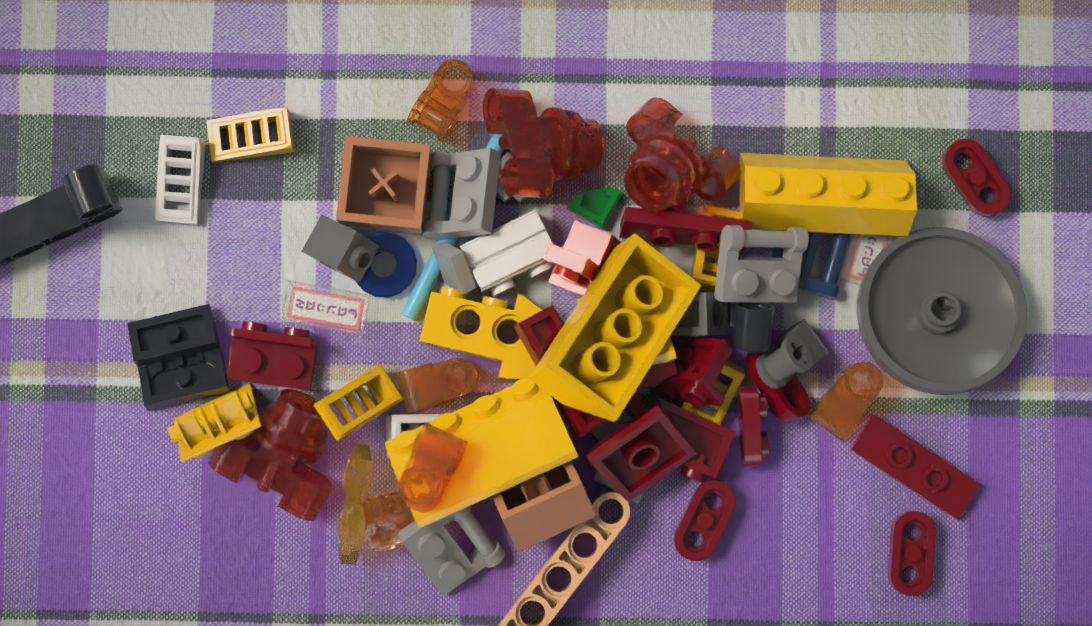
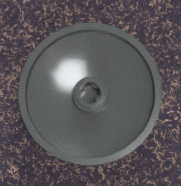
[856,227,1027,395]

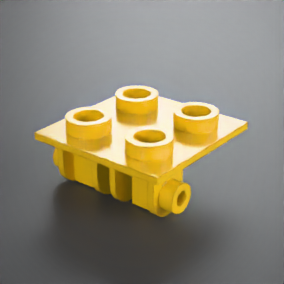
[167,383,261,463]

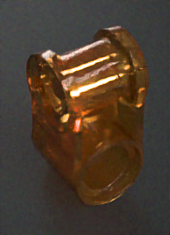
[407,59,475,143]
[395,358,480,414]
[809,362,883,442]
[398,423,467,513]
[360,490,415,551]

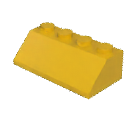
[739,153,917,236]
[529,233,702,422]
[385,378,578,528]

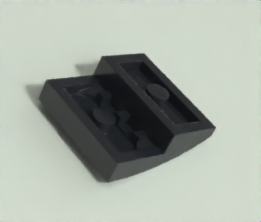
[127,304,230,411]

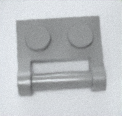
[422,148,501,240]
[714,225,809,303]
[397,506,505,596]

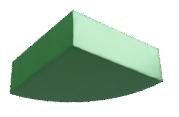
[566,187,623,229]

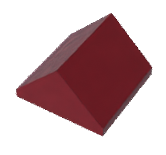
[587,399,697,502]

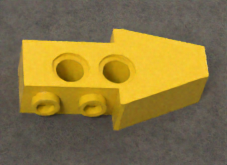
[420,287,542,381]

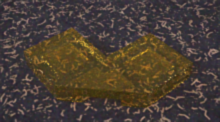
[337,443,373,565]

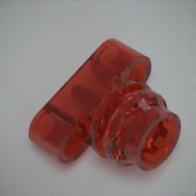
[483,88,604,198]
[624,97,741,211]
[208,389,333,521]

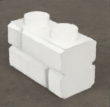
[460,209,554,297]

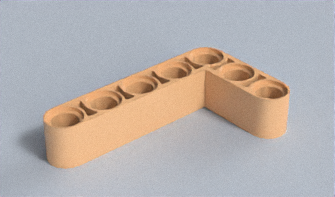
[497,492,630,626]

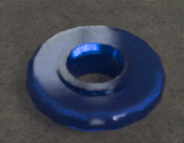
[355,232,417,298]

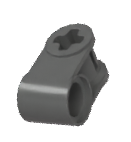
[756,319,829,389]

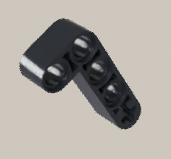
[0,164,123,267]

